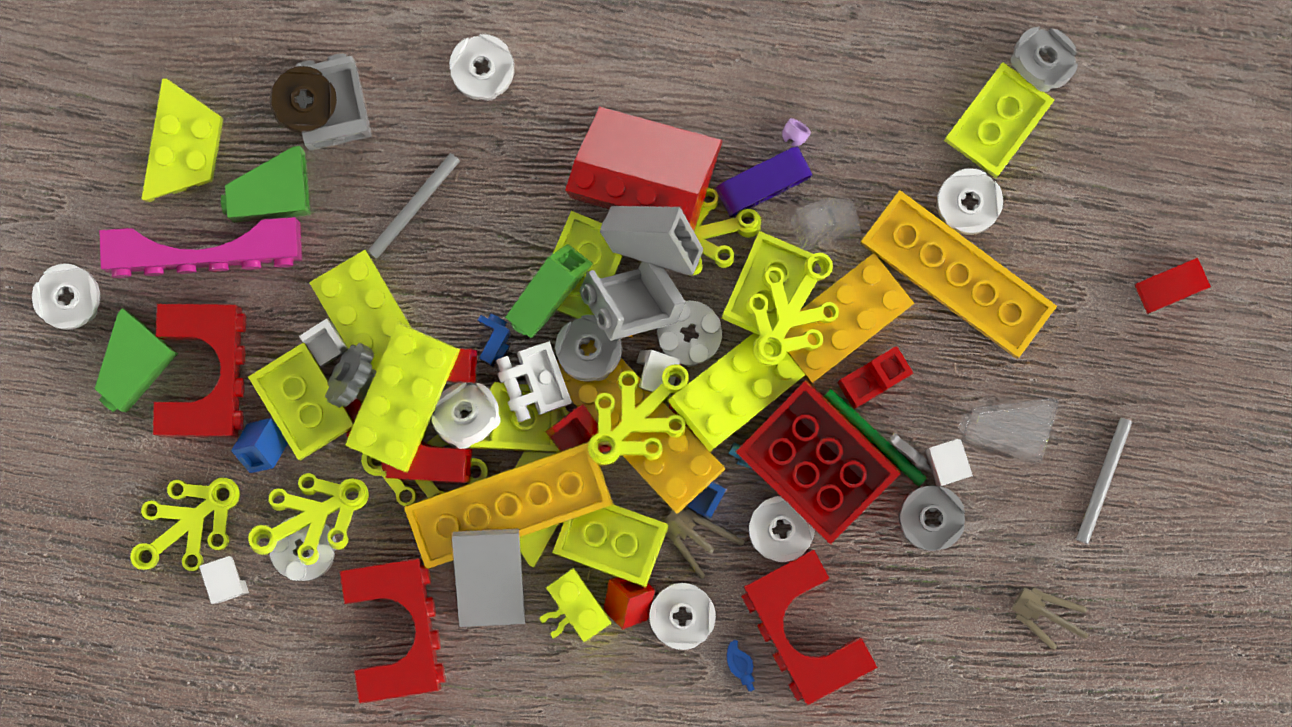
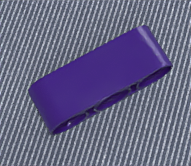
[715,146,813,217]

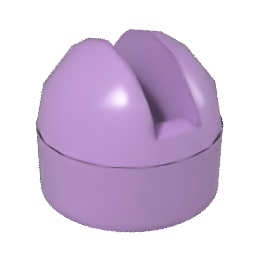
[782,118,811,147]

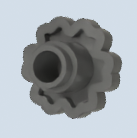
[325,343,376,408]

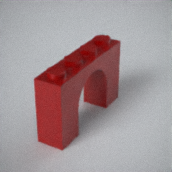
[153,304,247,438]
[381,349,477,482]
[741,550,878,706]
[340,559,446,704]

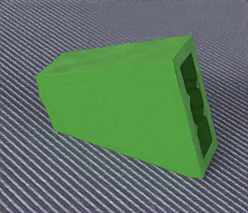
[221,146,311,223]
[505,244,593,338]
[94,308,179,413]

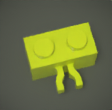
[539,568,612,642]

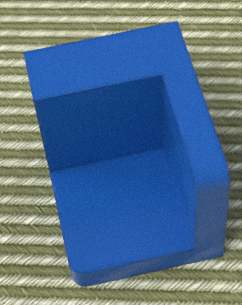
[231,418,288,473]
[686,482,727,519]

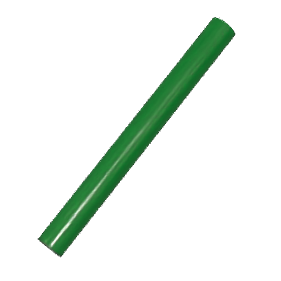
[824,389,927,487]

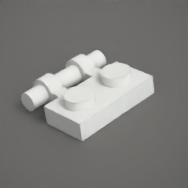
[496,341,572,422]

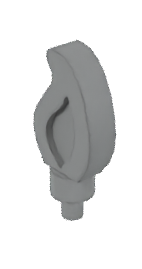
[888,433,930,472]

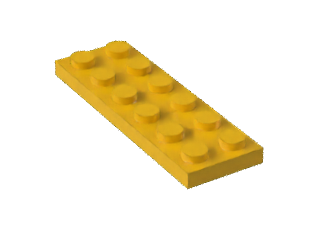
[860,190,1057,359]
[557,340,725,514]
[404,442,613,569]

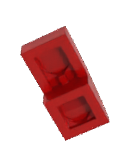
[1134,258,1211,314]
[837,346,914,409]

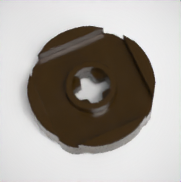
[269,66,337,133]

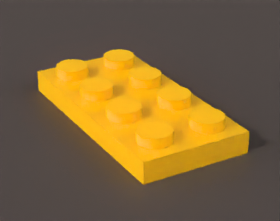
[784,253,915,384]

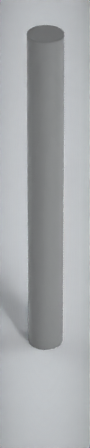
[367,153,460,259]
[1076,417,1132,544]

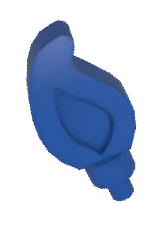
[727,640,755,692]

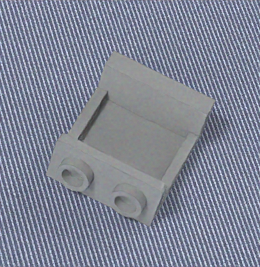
[296,53,372,151]
[580,261,686,341]

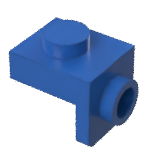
[477,313,511,367]

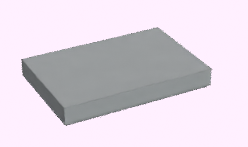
[452,529,525,627]

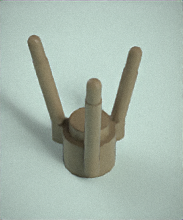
[663,508,744,579]
[1011,587,1088,650]

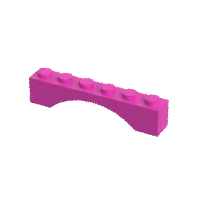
[99,217,302,278]

